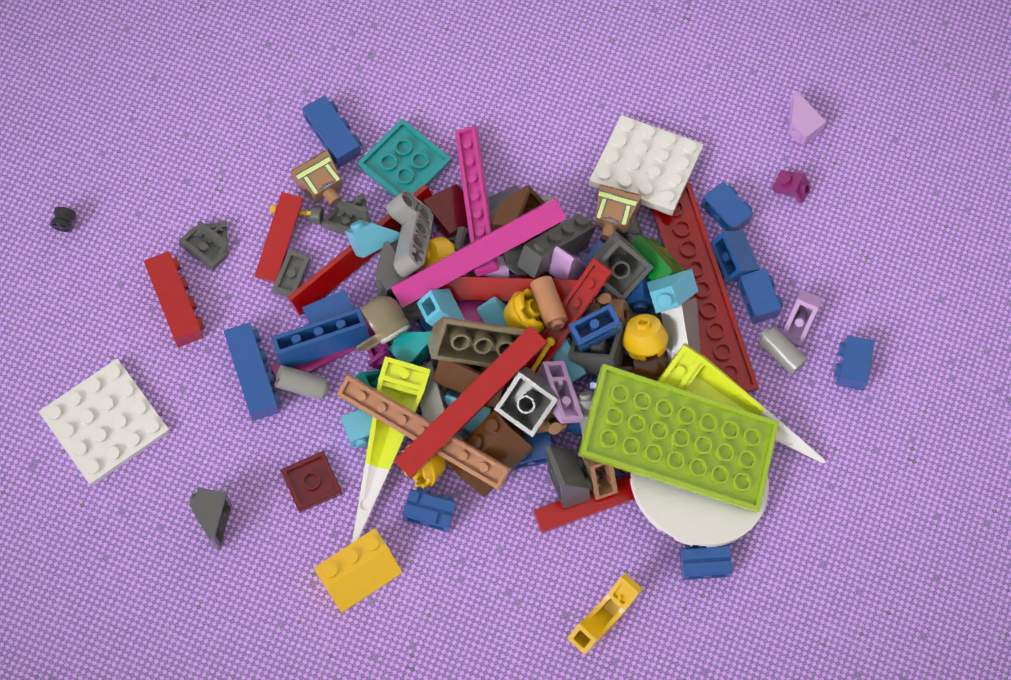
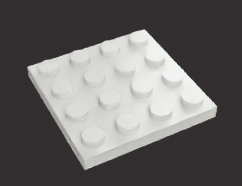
[589,115,704,216]
[38,358,170,486]

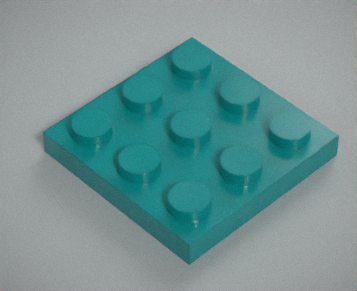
[357,118,452,198]

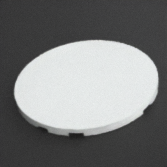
[630,473,769,547]

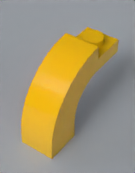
[567,573,643,655]

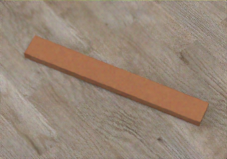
[336,374,512,490]

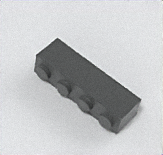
[517,214,596,279]

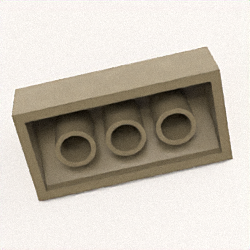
[427,316,526,367]

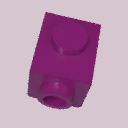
[772,170,811,203]
[367,341,396,370]

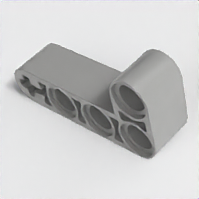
[386,191,433,277]
[420,360,468,440]

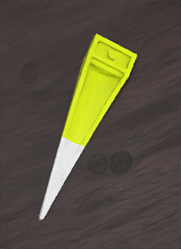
[657,343,825,463]
[352,356,431,543]

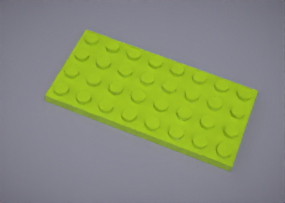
[578,364,779,513]

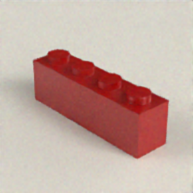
[143,251,205,348]

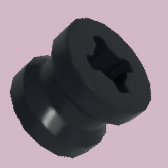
[50,206,77,232]

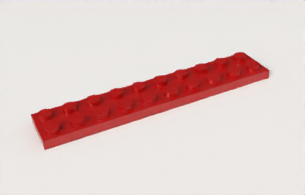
[651,183,759,393]

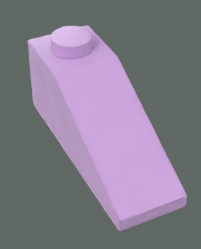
[537,361,584,424]

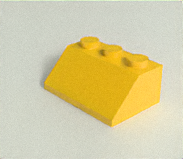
[314,528,403,613]

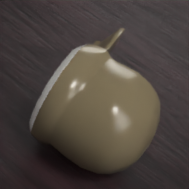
[356,296,410,351]

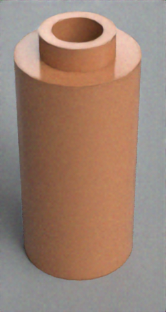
[530,276,568,330]

